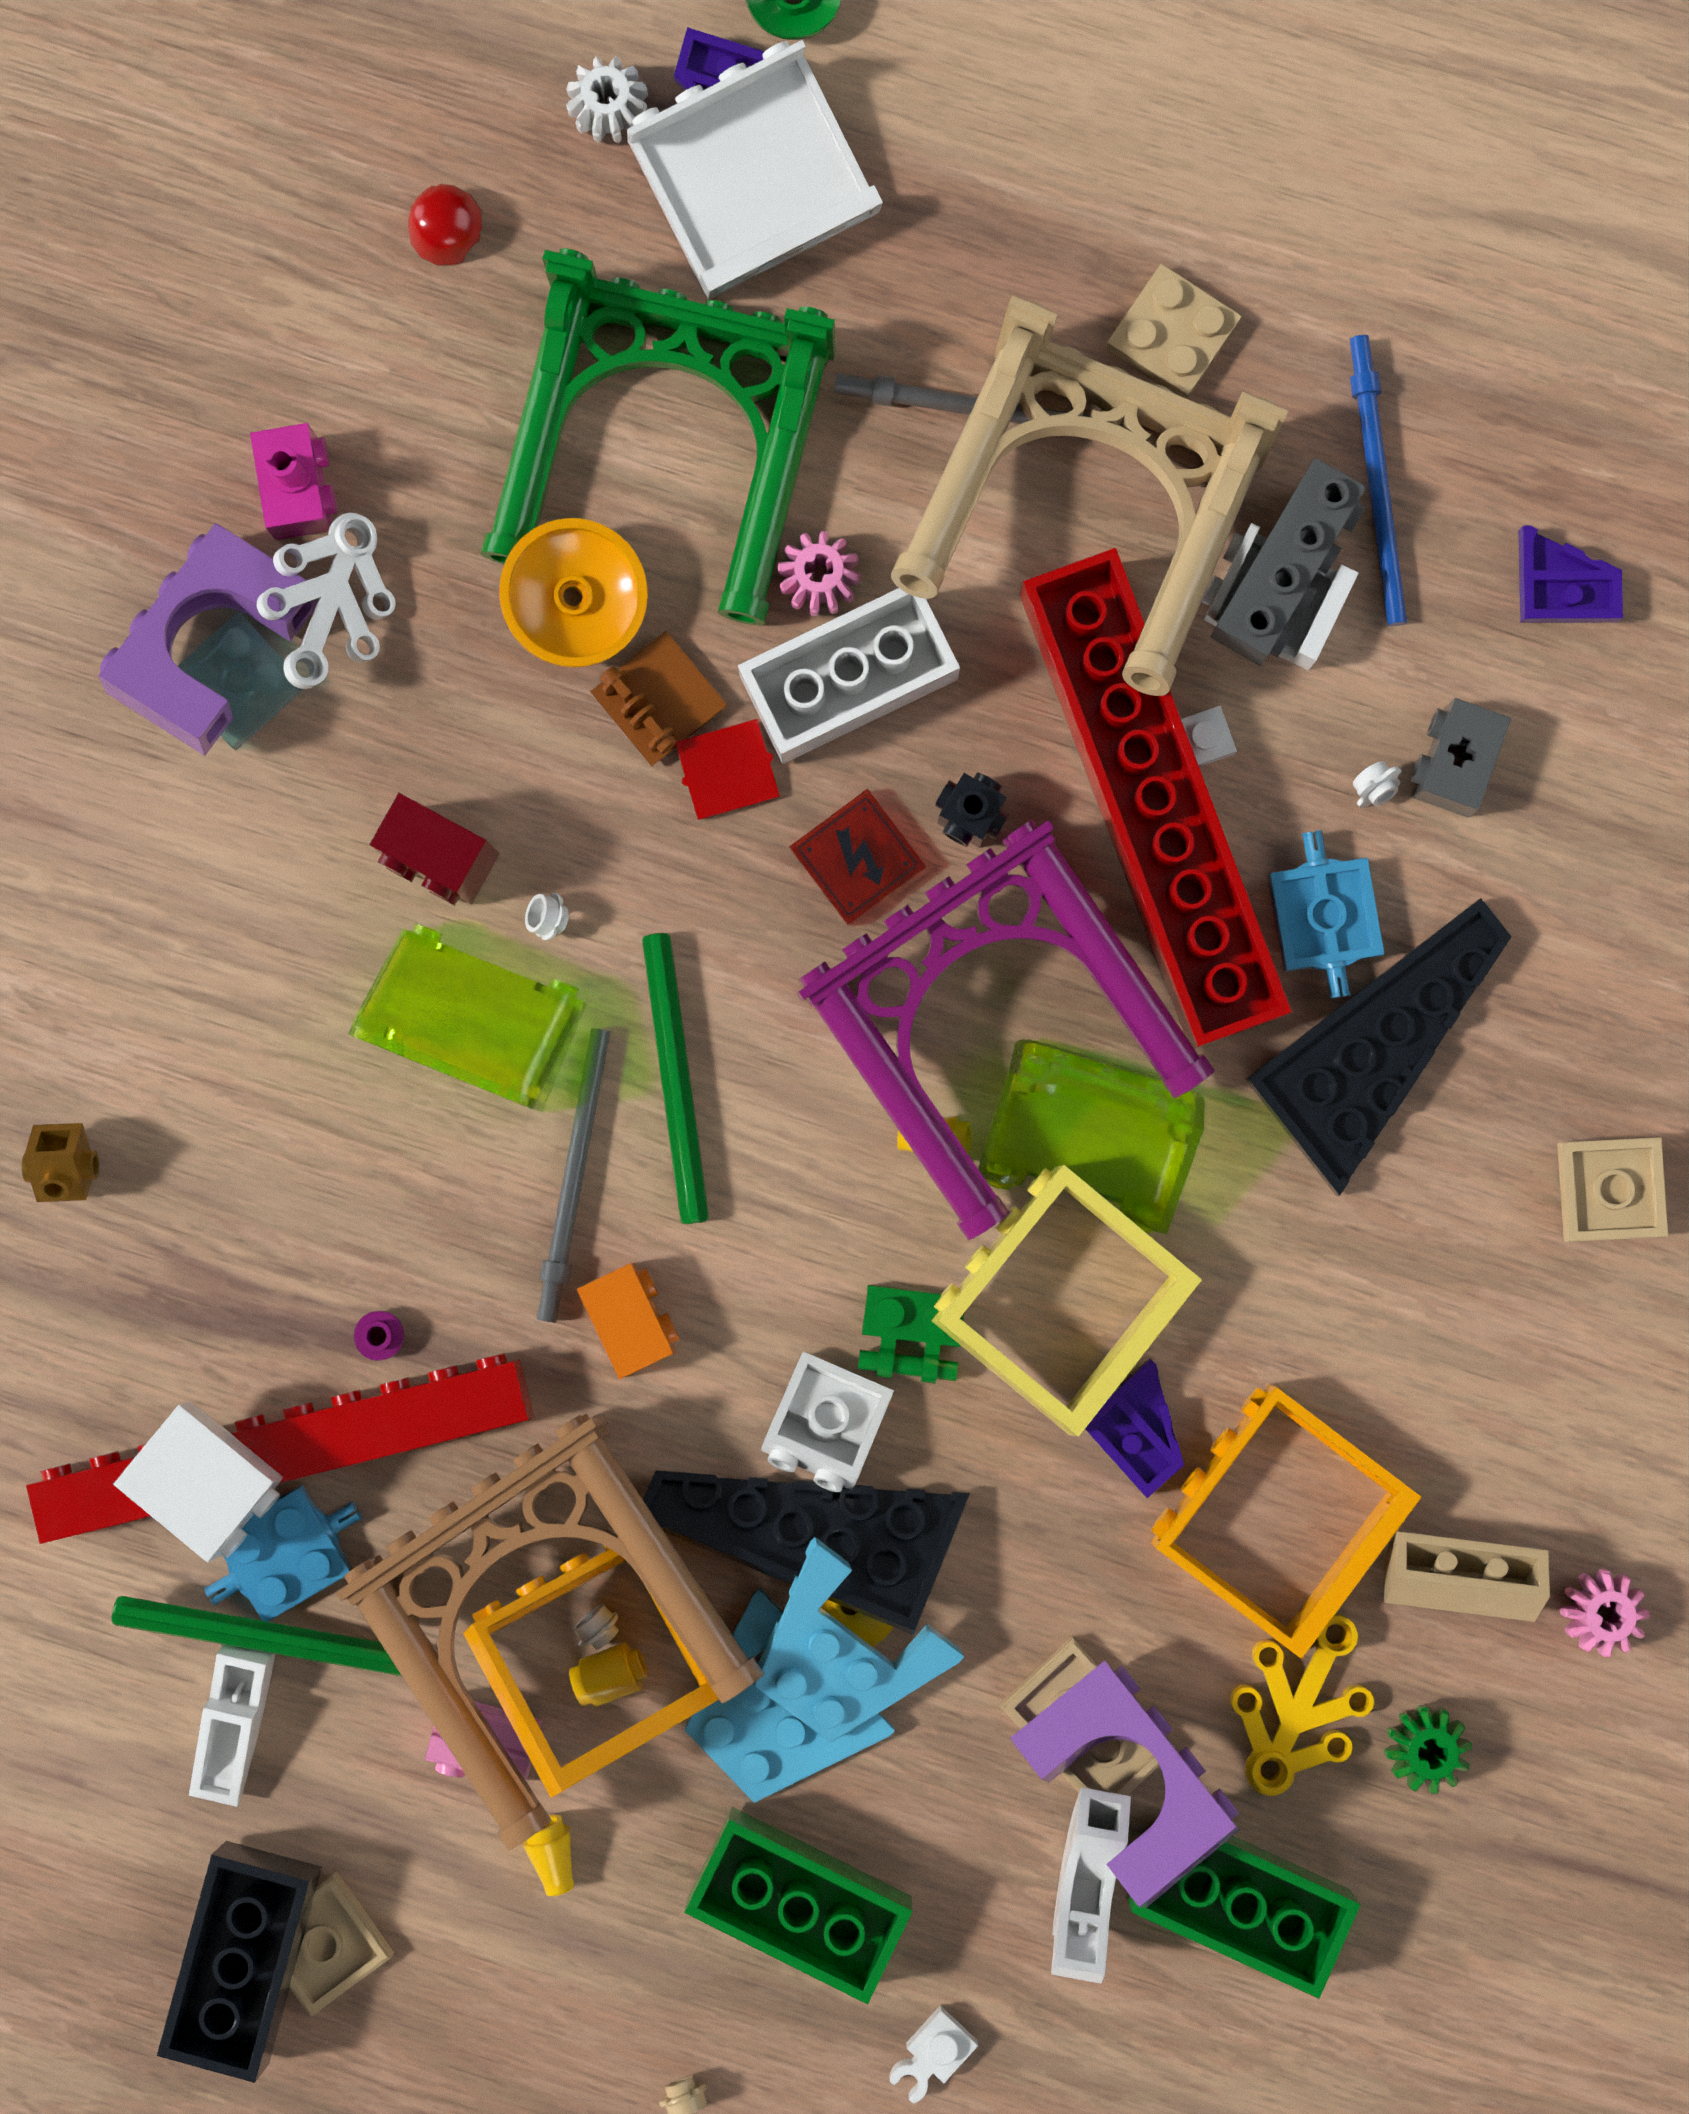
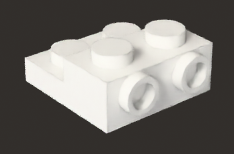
[761,1351,894,1492]

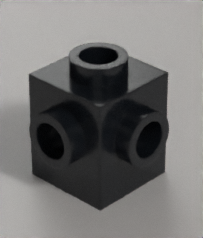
[935,772,1009,848]

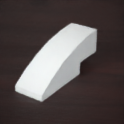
[189,1645,275,1807]

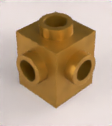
[21,1123,100,1202]

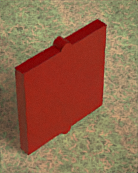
[675,719,780,820]

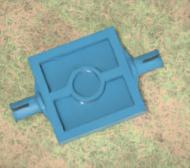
[1268,830,1384,999]
[205,1484,363,1621]

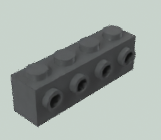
[1210,458,1366,666]

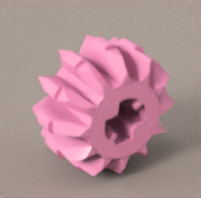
[778,531,861,616]
[1559,1569,1650,1657]

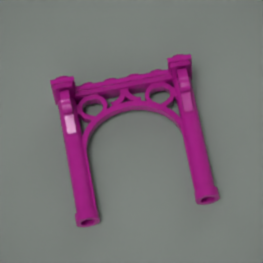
[796,820,1215,1240]

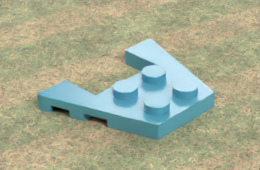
[754,1537,964,1743]
[685,1587,895,1803]

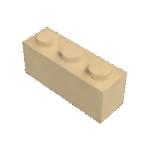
[1384,1531,1550,1622]

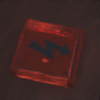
[789,788,926,926]

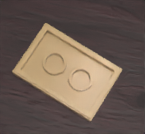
[999,1636,1159,1796]

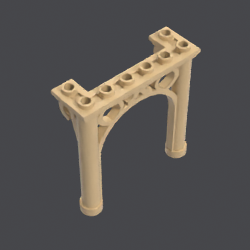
[891,295,1288,696]

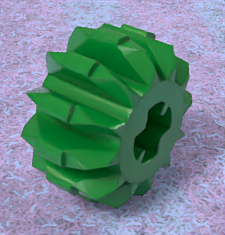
[1384,1705,1473,1794]

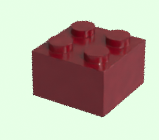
[369,792,500,906]

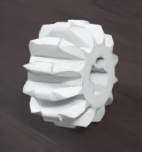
[566,56,648,144]

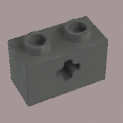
[1411,698,1511,818]

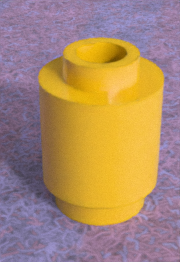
[569,1642,648,1707]

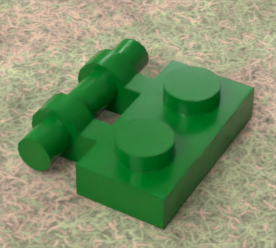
[858,1285,965,1384]

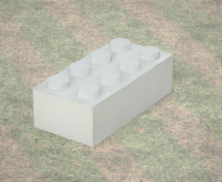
[738,588,960,764]

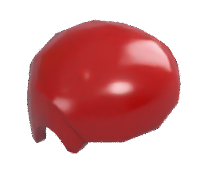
[408,184,482,266]

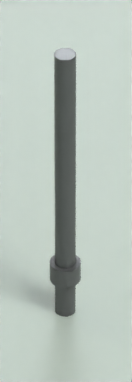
[537,1028,610,1323]

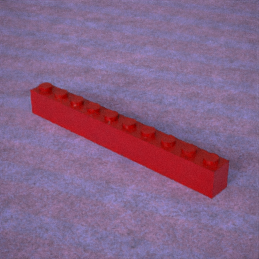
[26,1353,534,1544]

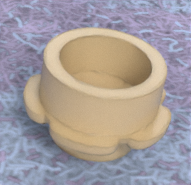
[659,2075,707,2114]

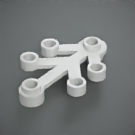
[257,513,396,689]

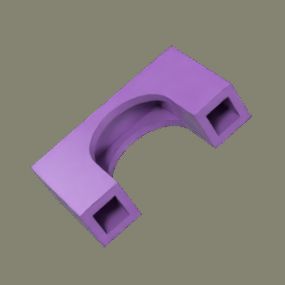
[98,523,318,756]
[1010,1660,1240,1909]

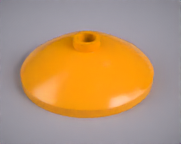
[499,518,648,668]

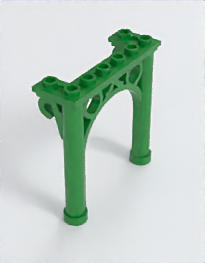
[481,248,836,626]

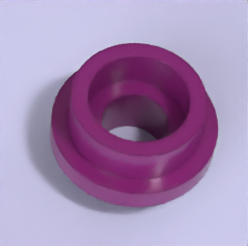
[354,1311,404,1361]

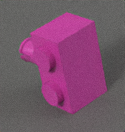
[250,423,338,540]

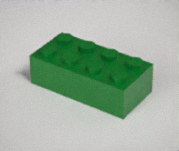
[684,1807,913,2005]
[1126,1836,1361,1999]

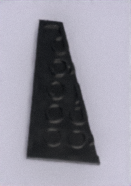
[1245,898,1512,1196]
[643,1470,970,1635]

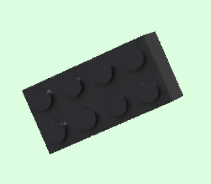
[157,1841,322,2083]

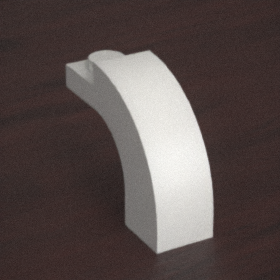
[1051,1787,1131,1984]

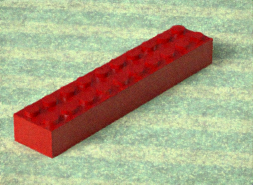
[1019,548,1292,1049]

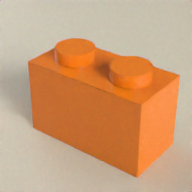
[577,1263,680,1380]

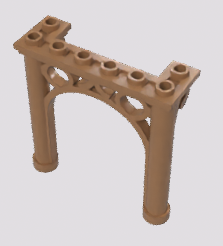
[336,1413,764,1851]

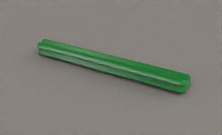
[642,933,709,1225]
[111,1596,402,1677]

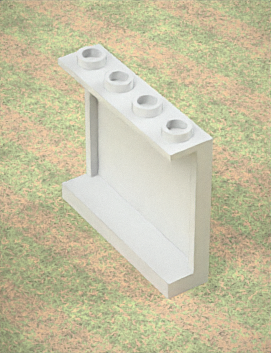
[627,40,883,300]

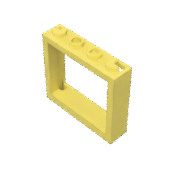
[931,1165,1202,1437]

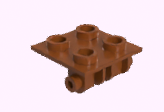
[590,631,727,767]

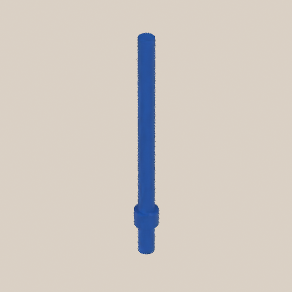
[1349,335,1407,626]

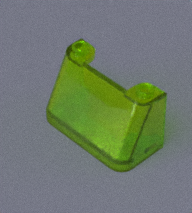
[348,923,587,1113]
[977,1039,1205,1235]

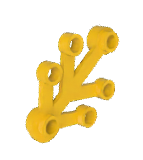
[1230,1613,1374,1796]

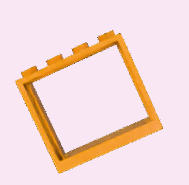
[1150,1384,1421,1659]
[463,1545,719,1798]

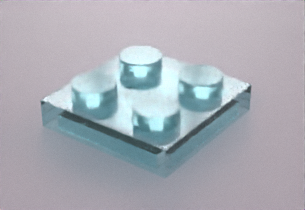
[178,611,303,751]

